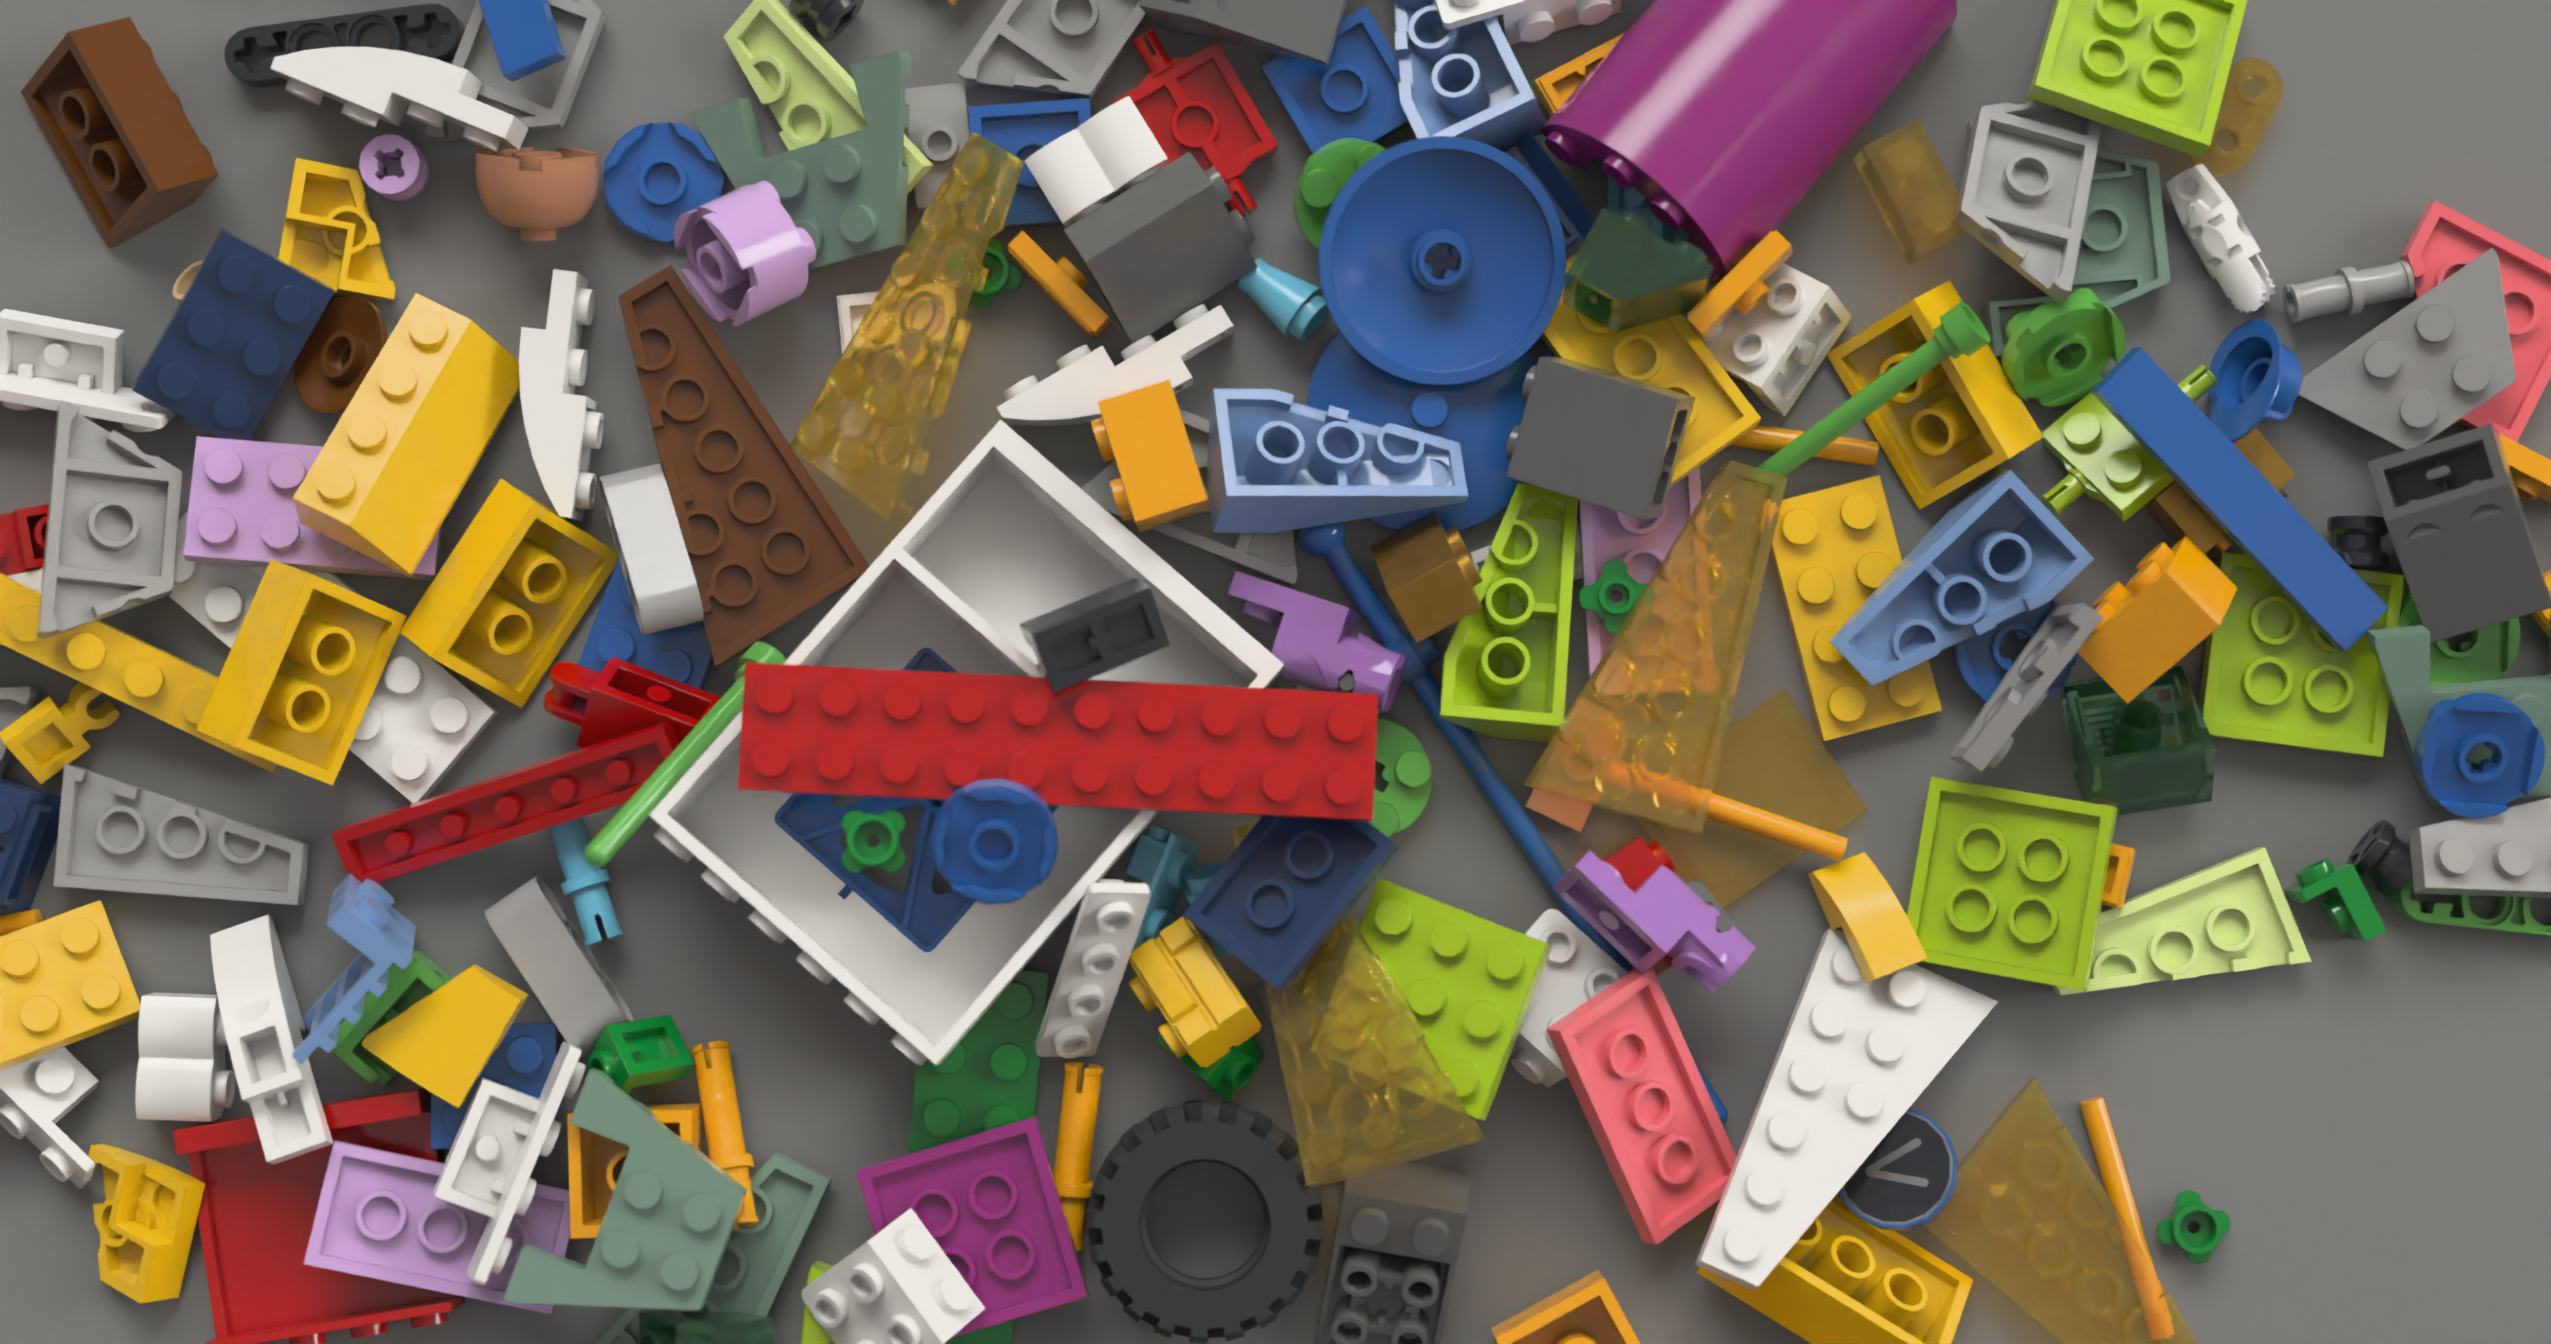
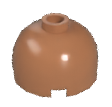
[475,147,599,241]

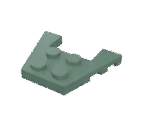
[691,50,911,271]
[1966,121,2171,359]
[2367,613,2551,807]
[503,1068,747,1311]

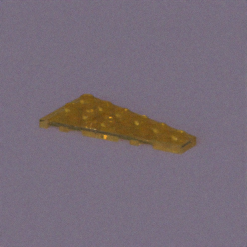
[790,131,1024,528]
[1524,460,1788,834]
[1232,820,1486,1187]
[1923,1077,2198,1344]

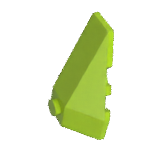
[1439,483,1578,743]

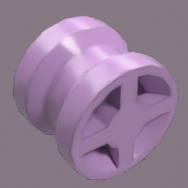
[359,134,431,202]

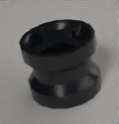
[788,0,864,43]
[2327,516,2390,570]
[2346,820,2413,897]

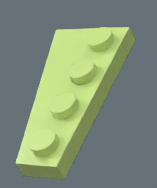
[723,0,934,195]
[2052,847,2312,995]

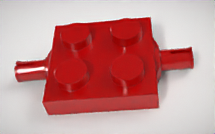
[1112,30,1278,218]

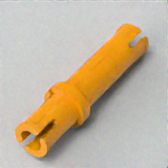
[691,1041,759,1231]
[1054,1062,1104,1251]

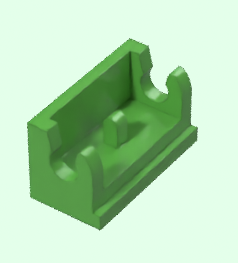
[331,949,452,1086]

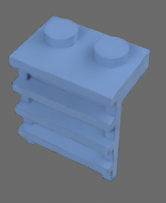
[292,873,417,1064]

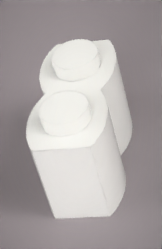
[1024,96,1170,228]
[135,992,235,1122]

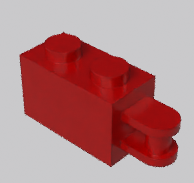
[543,657,721,748]

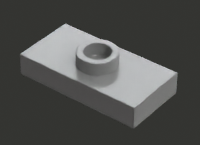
[905,82,975,212]

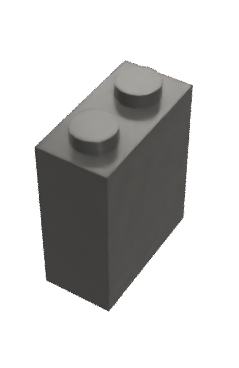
[1063,152,1257,343]
[1505,356,1695,520]

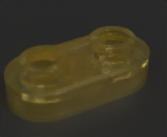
[2191,58,2283,176]

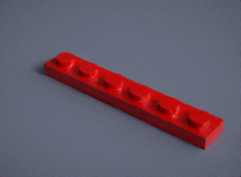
[331,720,679,883]

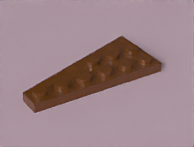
[619,264,870,670]

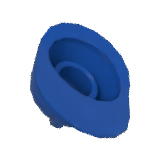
[2208,319,2302,443]

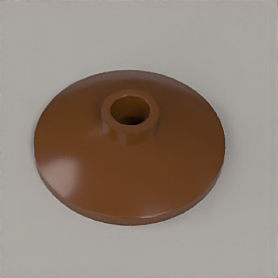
[295,296,387,415]

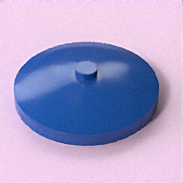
[1318,136,1566,385]
[1306,330,1538,532]

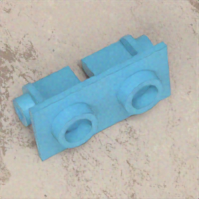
[1126,825,1200,950]

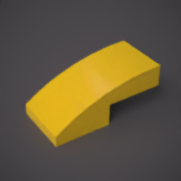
[1808,852,1927,983]

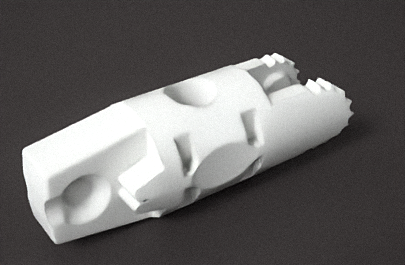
[2166,163,2276,314]

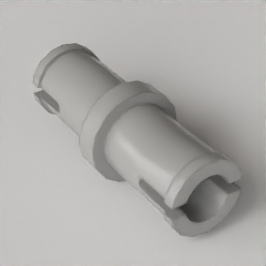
[2283,260,2415,322]

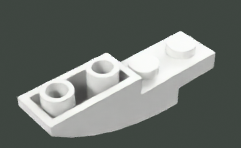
[270,47,529,152]
[519,269,604,523]
[996,304,1234,427]
[210,914,333,1165]

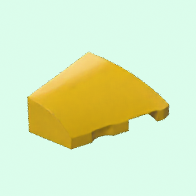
[278,158,396,302]
[361,964,529,1108]
[88,1144,206,1304]

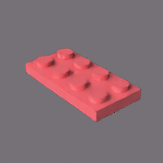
[1546,968,1737,1245]

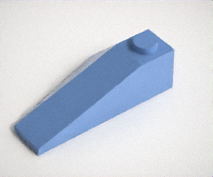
[1393,0,1545,151]
[1206,388,1468,533]
[1829,467,2094,686]

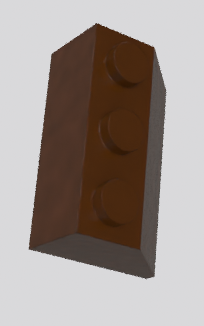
[21,17,219,248]

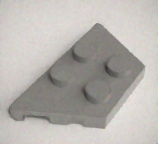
[425,0,607,141]
[957,0,1148,99]
[1954,99,2102,303]
[2298,247,2516,451]
[37,402,182,638]
[1081,409,1297,586]

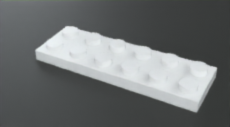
[169,510,499,803]

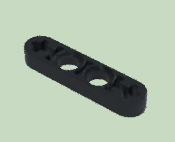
[224,3,465,87]

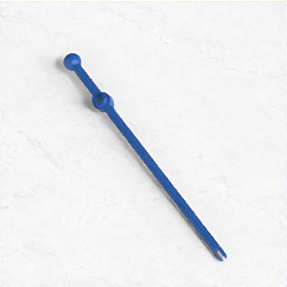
[1298,522,1728,1125]

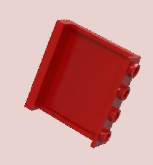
[173,1087,465,1344]

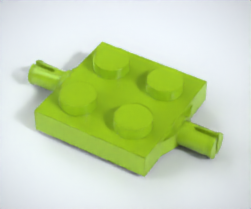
[2041,364,2218,522]

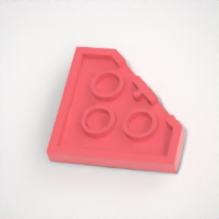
[2400,200,2551,442]

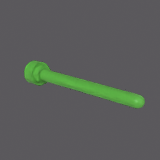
[1738,302,1991,499]
[585,642,787,867]

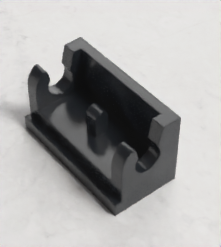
[1019,578,1171,693]

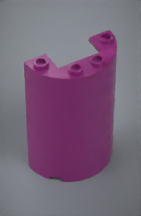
[1539,0,1957,284]

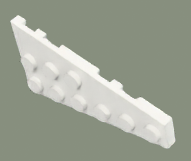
[1695,927,1998,1290]

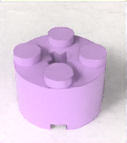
[674,181,816,326]

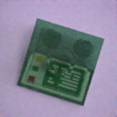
[2061,666,2216,816]

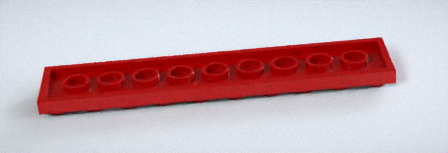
[738,662,1378,821]

